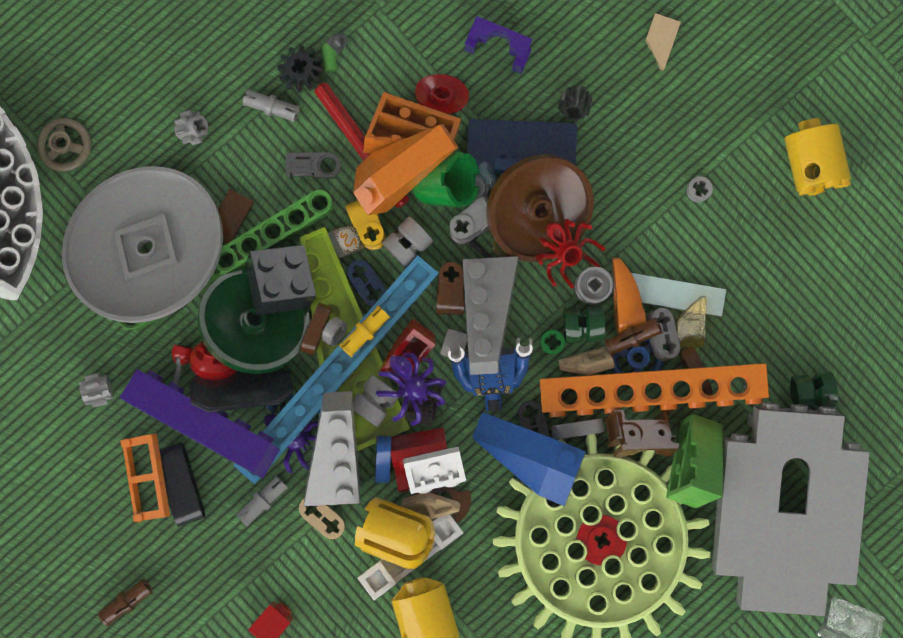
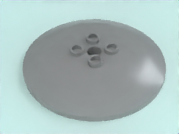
[62,166,223,323]

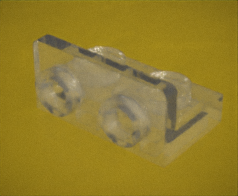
[816,596,885,638]

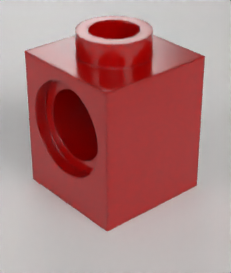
[248,601,294,638]

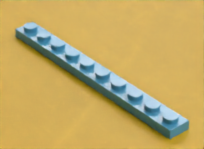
[233,255,439,484]

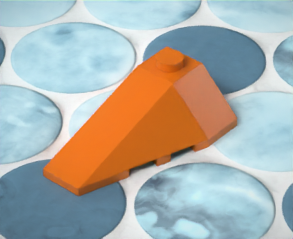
[353,124,458,215]

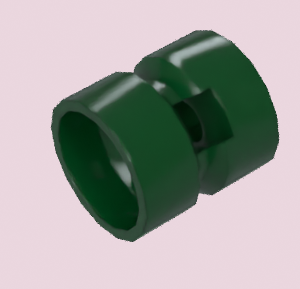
[563,306,605,343]
[790,372,838,410]

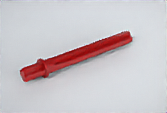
[314,82,410,208]

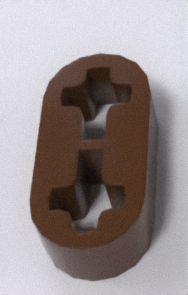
[300,302,333,356]
[679,346,713,395]

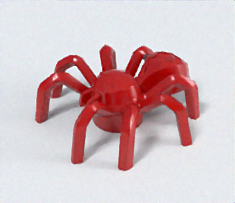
[535,219,605,289]

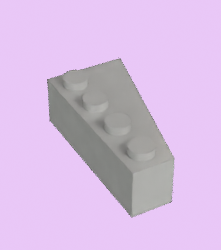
[463,256,518,375]
[304,391,360,506]

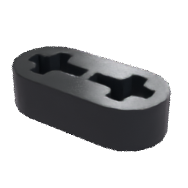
[518,401,550,437]

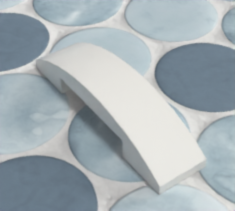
[358,514,463,600]

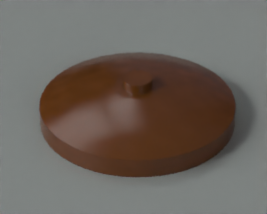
[486,154,594,262]

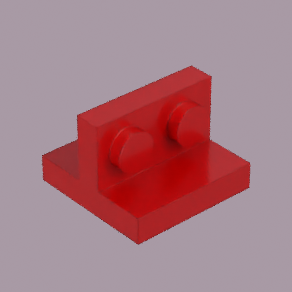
[390,428,447,493]

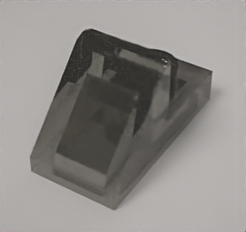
[405,375,443,426]

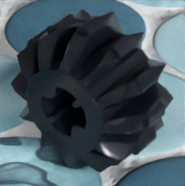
[277,45,324,93]

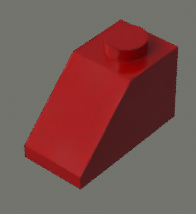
[380,318,436,383]

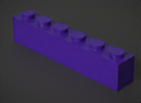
[120,369,280,479]

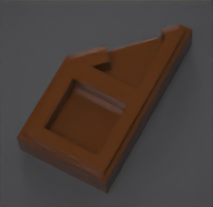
[218,189,254,244]

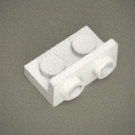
[403,447,466,494]

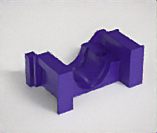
[464,16,532,74]

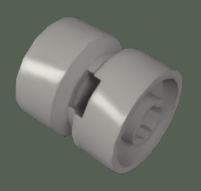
[381,216,433,268]
[574,267,613,305]
[353,374,399,427]

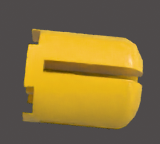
[355,497,435,569]

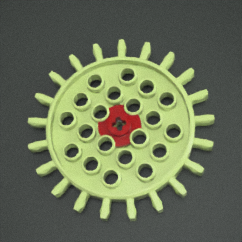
[493,434,710,638]

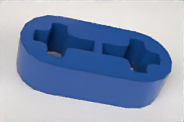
[375,435,391,483]

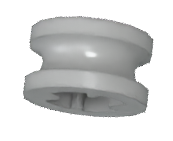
[686,176,713,203]

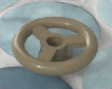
[37,118,91,172]

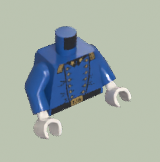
[446,338,533,412]

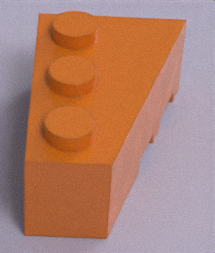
[363,92,461,153]

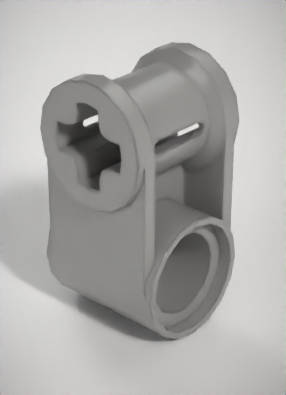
[450,196,489,244]

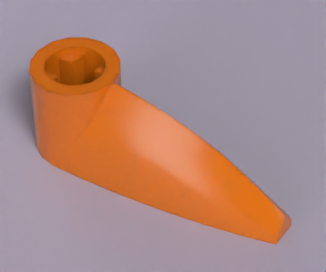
[612,258,646,335]

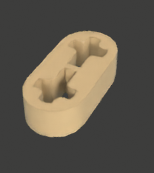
[299,498,346,539]

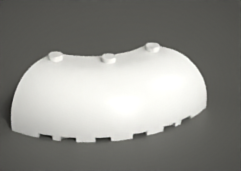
[0,107,43,300]

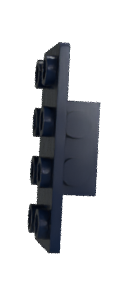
[467,119,577,175]

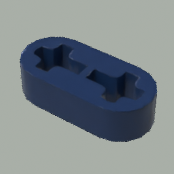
[347,260,386,307]

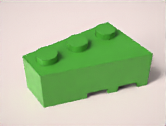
[666,414,723,508]

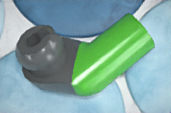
[321,33,347,72]

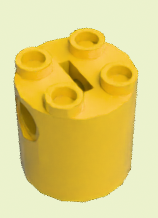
[784,118,852,196]
[391,577,460,638]

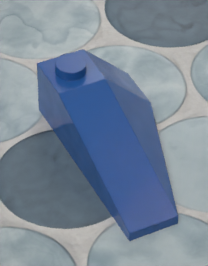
[472,412,586,506]

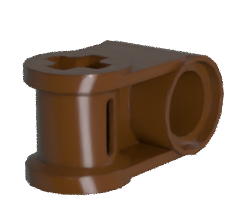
[436,262,465,315]

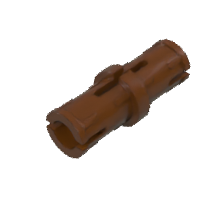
[605,318,663,356]
[98,579,153,626]

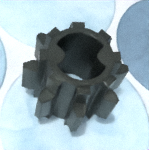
[558,85,593,122]

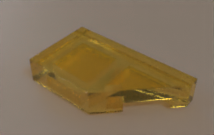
[676,296,707,347]

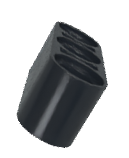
[159,442,206,527]

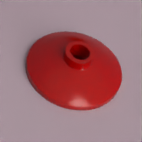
[415,74,469,114]

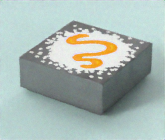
[328,224,364,258]

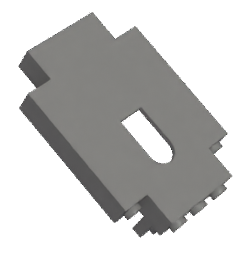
[711,402,870,616]

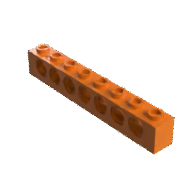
[540,363,769,417]

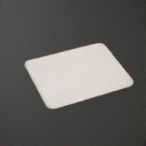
[440,329,467,357]

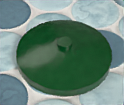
[198,268,310,374]

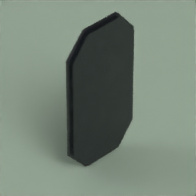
[189,368,293,412]

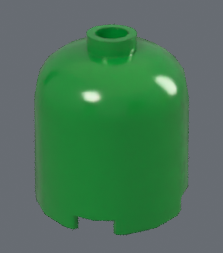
[412,152,479,207]

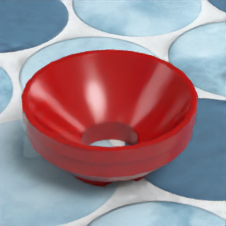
[190,341,237,380]

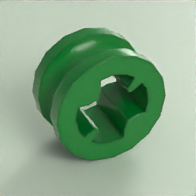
[540,330,565,355]

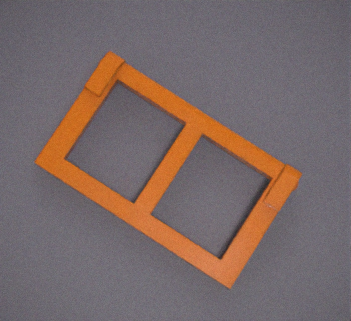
[120,433,170,522]

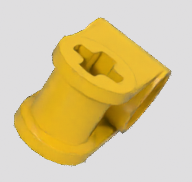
[345,200,386,251]

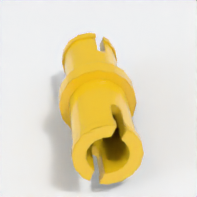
[339,305,391,358]

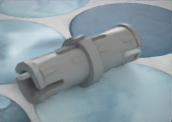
[243,89,300,122]
[236,476,288,527]

